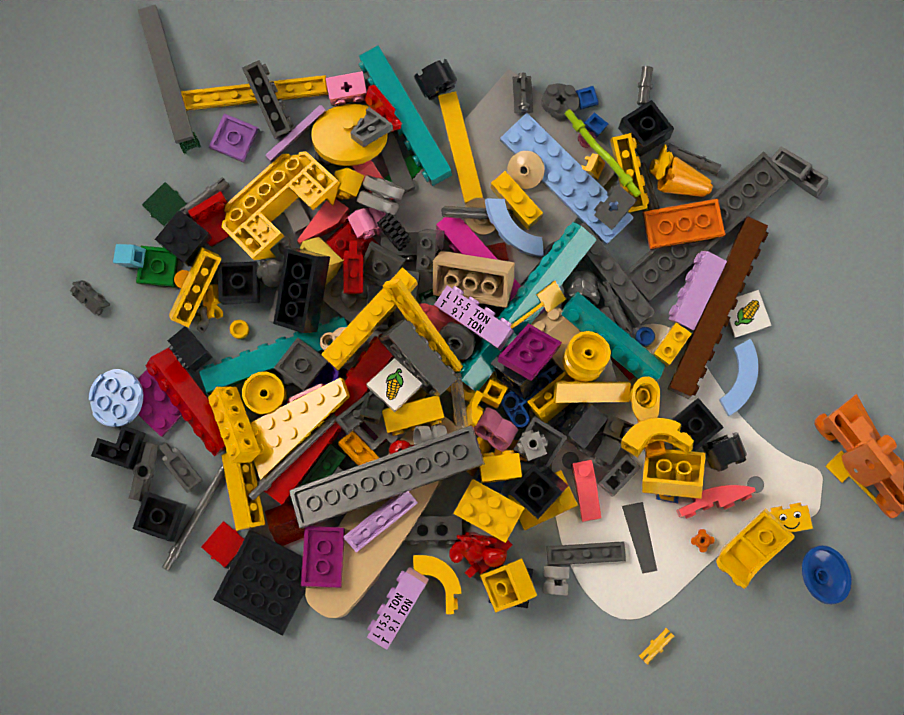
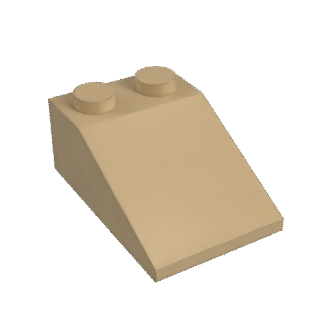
[531,306,580,373]

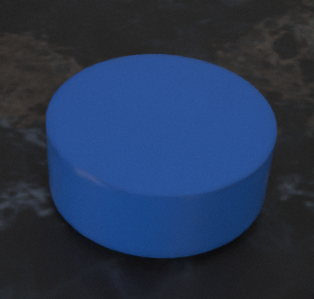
[635,327,655,347]

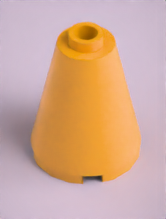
[657,156,713,197]

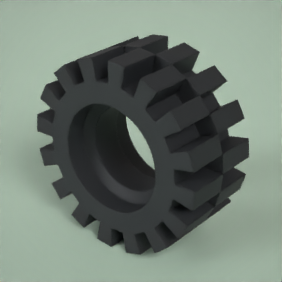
[377,213,411,249]

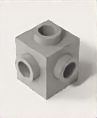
[517,430,547,462]

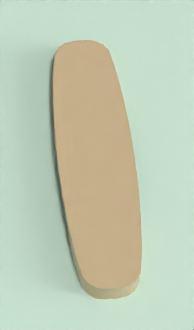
[305,416,459,618]

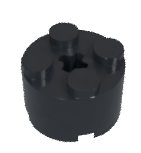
[414,59,457,101]
[702,432,747,472]

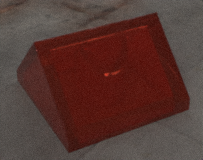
[265,501,312,546]

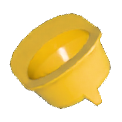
[629,377,660,421]

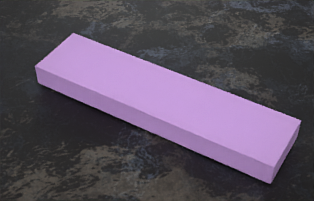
[266,105,326,162]
[343,491,418,553]

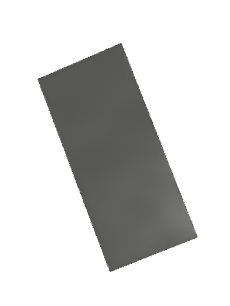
[622,502,657,574]

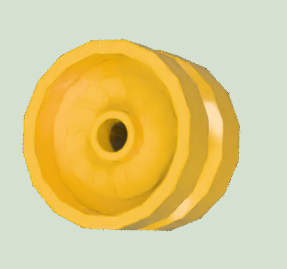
[562,331,611,382]
[242,372,287,416]

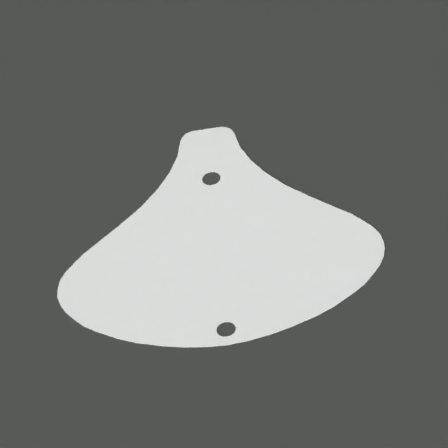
[552,324,823,620]

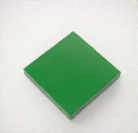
[136,245,178,287]

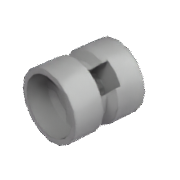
[413,425,447,446]
[543,566,569,595]

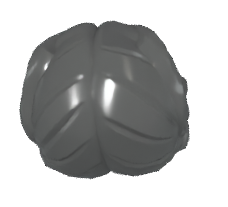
[257,237,291,288]
[561,271,600,309]

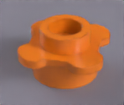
[691,529,715,552]

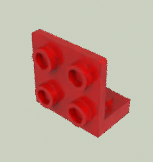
[188,191,229,247]
[325,220,379,260]

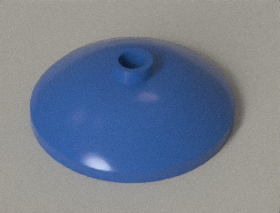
[802,545,852,605]

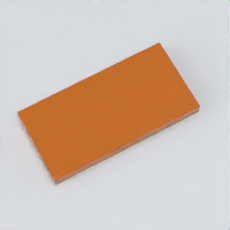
[642,199,725,250]

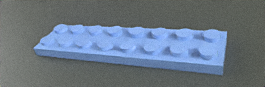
[500,113,634,245]

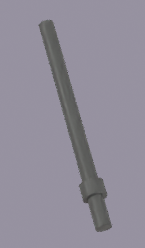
[249,413,337,500]
[162,465,225,571]

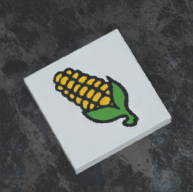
[728,290,771,338]
[367,358,422,412]

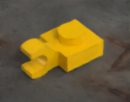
[202,284,223,319]

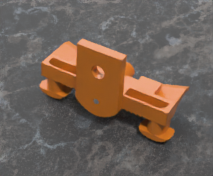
[814,394,904,518]

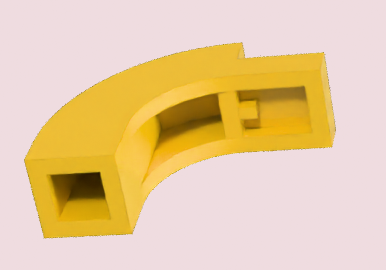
[621,418,694,458]
[413,555,461,614]

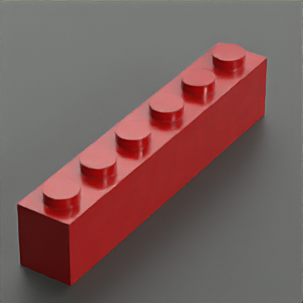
[145,347,226,457]

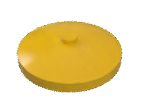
[312,104,388,166]

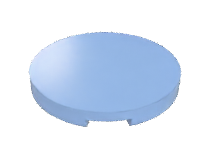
[89,369,143,427]

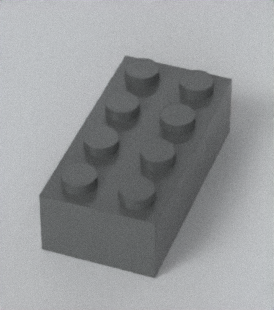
[378,320,457,396]

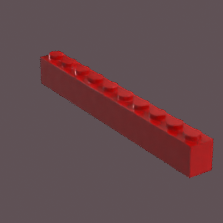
[264,334,395,505]

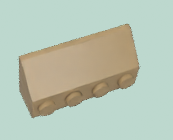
[433,251,515,308]

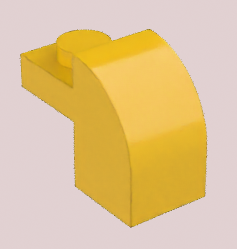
[480,374,508,409]

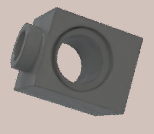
[592,435,621,467]

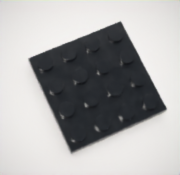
[213,529,307,636]

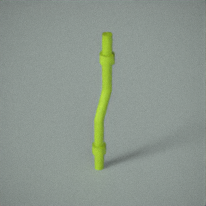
[564,109,641,198]

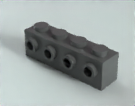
[242,60,294,139]

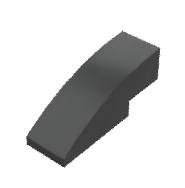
[771,146,828,198]

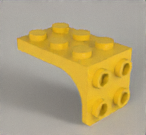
[716,508,795,589]

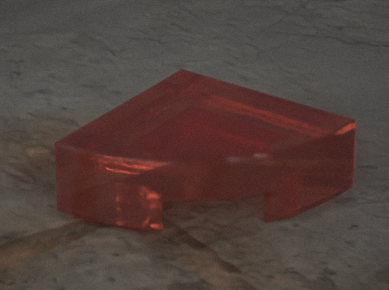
[486,242,509,262]

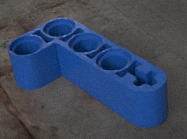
[501,365,561,429]

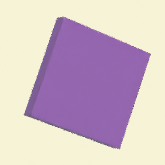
[209,113,259,163]

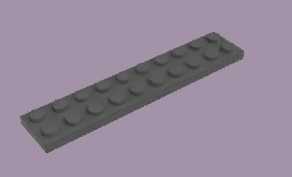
[624,152,789,302]
[289,426,485,528]

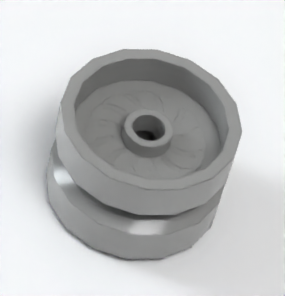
[357,175,405,215]

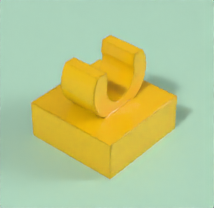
[581,153,606,180]

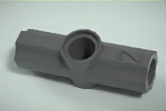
[128,442,159,501]

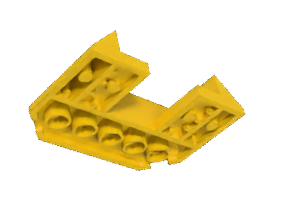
[222,151,340,260]

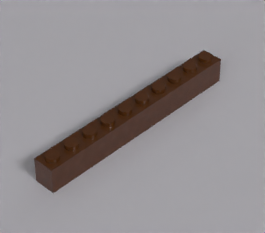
[667,216,769,399]

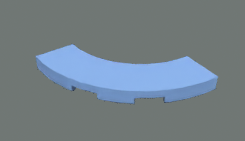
[485,198,544,257]
[719,339,758,416]

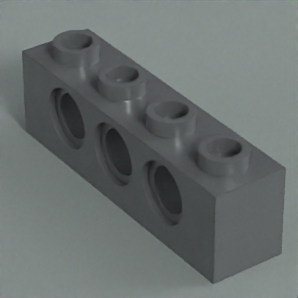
[404,516,462,545]

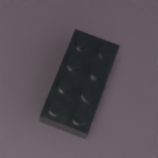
[273,248,330,333]

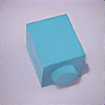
[113,244,146,268]

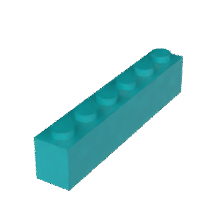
[561,292,665,381]

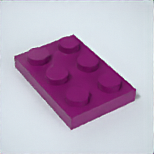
[498,323,562,381]
[138,369,182,437]
[301,526,345,588]

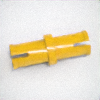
[638,628,675,665]

